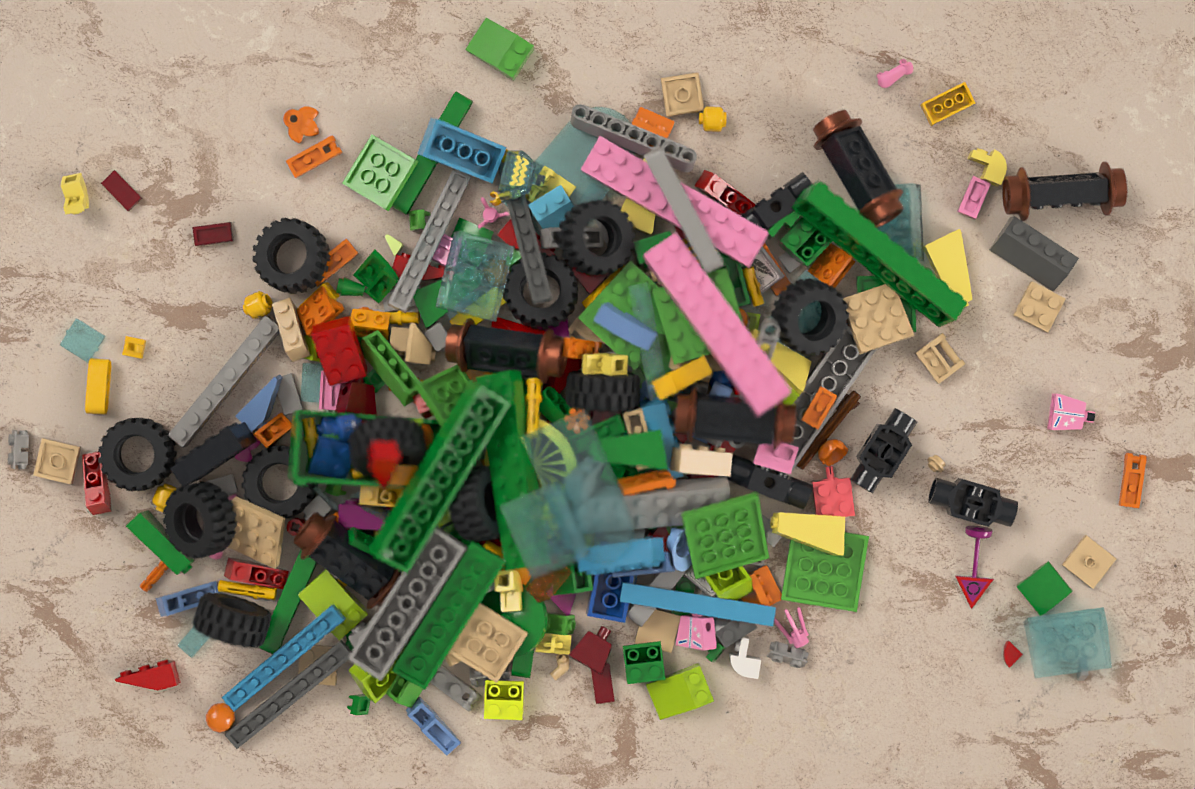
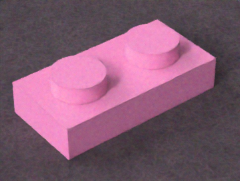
[957,176,991,219]

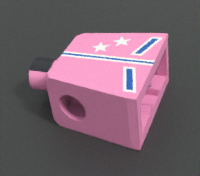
[1047,393,1095,430]
[676,614,716,650]

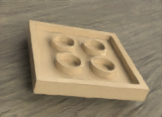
[843,284,914,354]
[228,496,286,569]
[449,603,528,683]

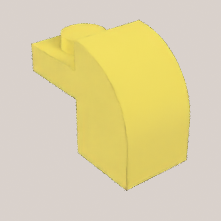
[968,148,1007,187]
[60,173,89,215]
[582,353,628,376]
[495,570,523,612]

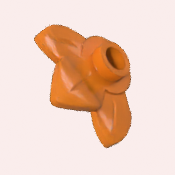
[283,106,319,143]

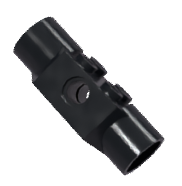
[740,172,812,231]
[850,408,917,494]
[726,454,813,510]
[928,478,1018,527]

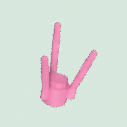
[478,197,509,228]
[774,607,809,648]

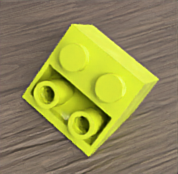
[484,680,524,720]

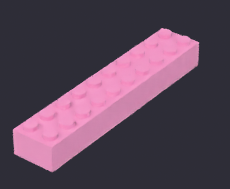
[580,136,769,268]
[644,233,791,418]

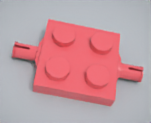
[811,466,855,517]

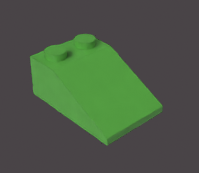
[465,18,534,81]

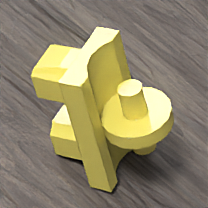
[535,633,571,655]

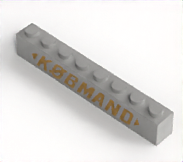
[168,315,280,447]

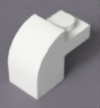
[729,636,761,679]

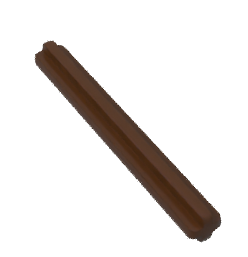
[796,391,861,470]

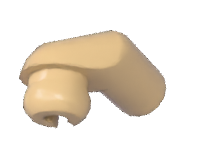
[550,654,569,680]

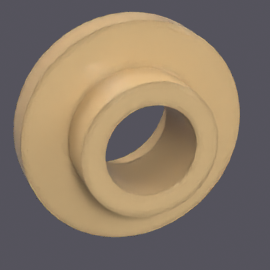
[927,455,945,473]

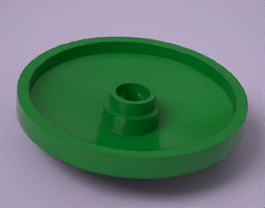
[480,583,548,657]

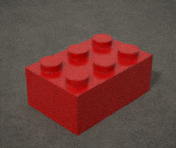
[311,316,367,386]

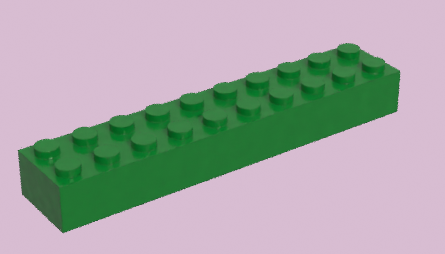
[791,181,968,327]
[476,370,551,571]
[369,380,510,573]

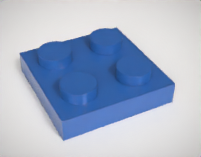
[307,435,351,480]

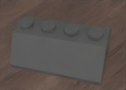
[989,216,1079,291]

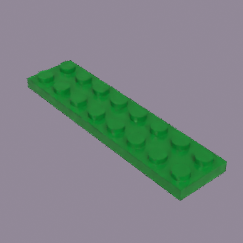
[392,541,506,690]

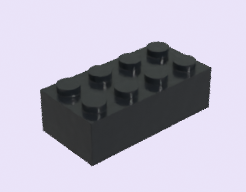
[170,422,257,487]

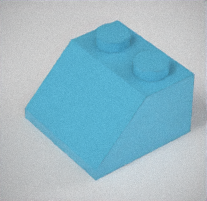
[528,185,574,229]

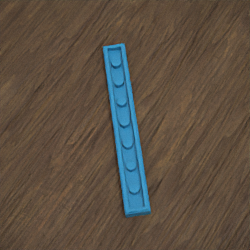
[620,582,776,627]
[221,604,346,711]

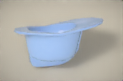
[666,528,691,572]

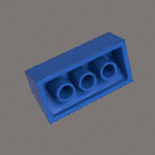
[586,538,634,623]

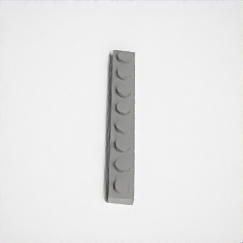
[388,168,471,313]

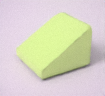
[385,234,404,257]

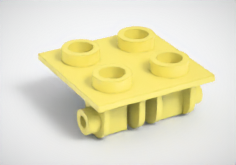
[525,166,576,203]

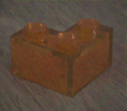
[526,547,572,603]

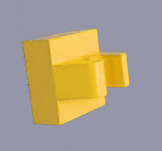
[122,336,146,359]

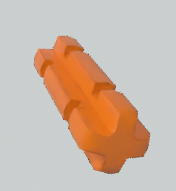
[140,561,169,592]

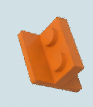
[630,107,675,147]
[807,243,855,288]
[297,286,344,337]
[741,565,782,606]

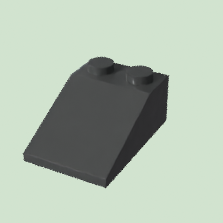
[699,592,758,648]

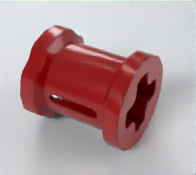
[286,518,305,536]

